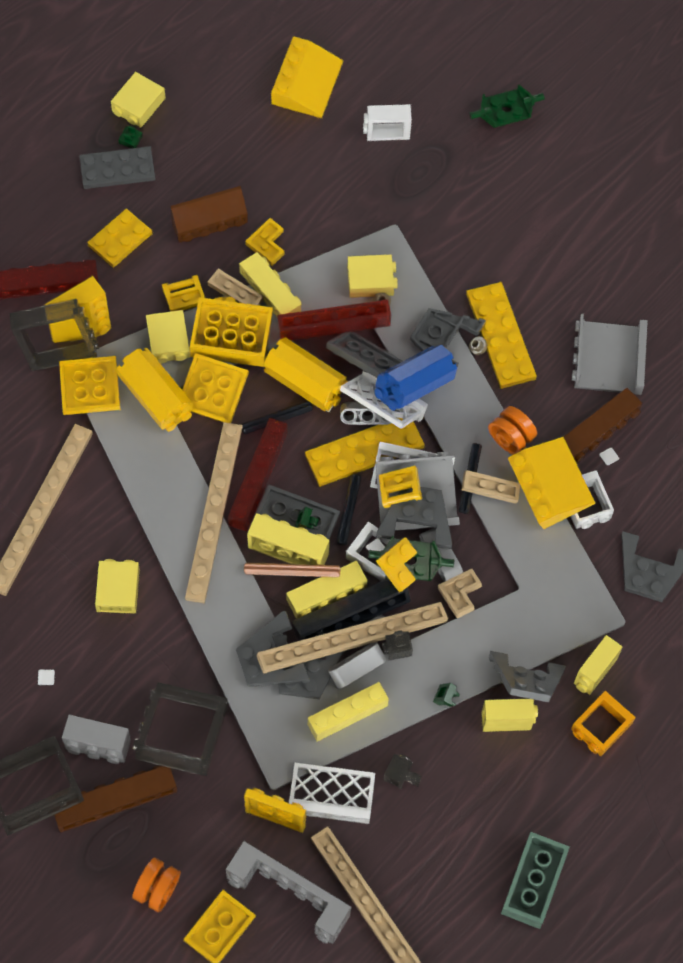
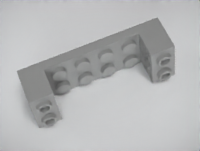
[226,841,351,944]

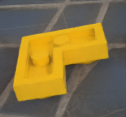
[245,218,285,266]
[376,537,417,592]

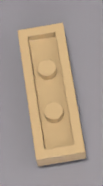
[208,269,264,305]
[461,470,520,504]

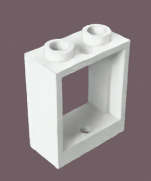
[363,104,412,141]
[570,470,614,529]
[346,522,390,581]

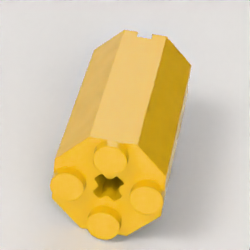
[263,337,349,411]
[116,348,193,432]

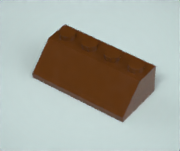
[170,186,248,243]

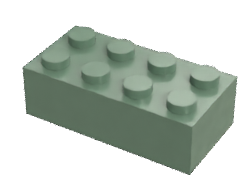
[501,832,569,929]

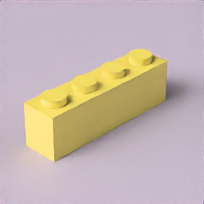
[239,252,302,325]
[286,561,367,619]
[307,682,389,742]

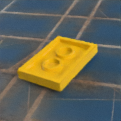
[87,208,152,268]
[183,890,256,963]

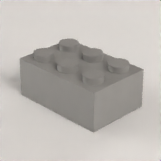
[62,715,131,764]

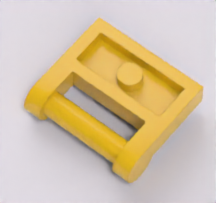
[161,275,205,312]
[379,466,422,508]

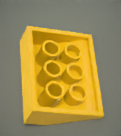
[271,36,343,118]
[44,276,111,343]
[190,297,273,367]
[508,437,595,529]

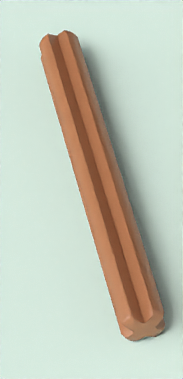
[244,563,341,577]

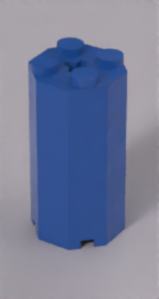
[375,345,457,411]

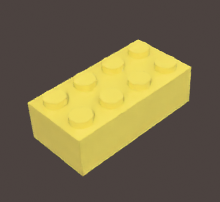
[247,513,329,565]

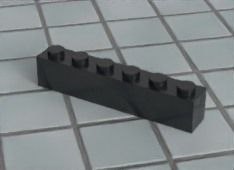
[292,578,411,641]

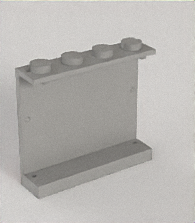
[571,314,648,395]
[375,452,460,530]

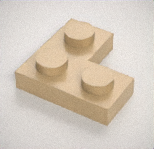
[438,569,482,618]

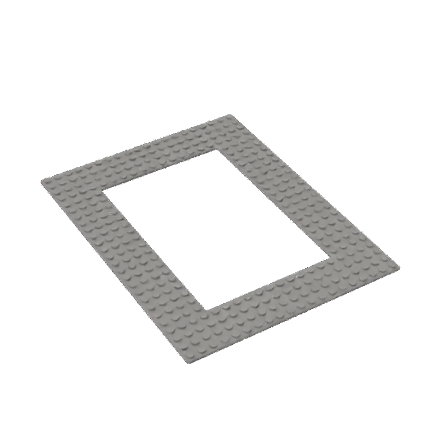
[71,225,625,790]

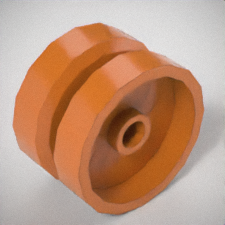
[488,406,537,455]
[132,858,181,913]

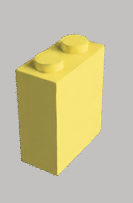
[111,72,165,128]
[347,254,398,298]
[146,310,190,364]
[95,559,140,613]
[574,635,623,695]
[481,699,538,732]

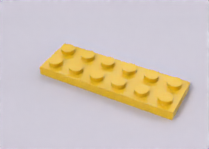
[466,282,537,389]
[305,418,425,487]

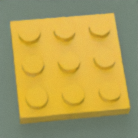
[182,353,249,423]
[59,356,120,415]
[244,788,306,833]

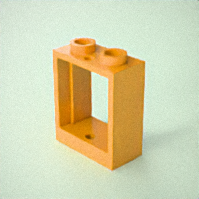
[571,691,636,756]

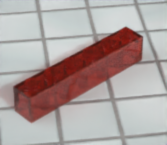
[0,259,99,300]
[277,299,391,340]
[228,418,288,532]

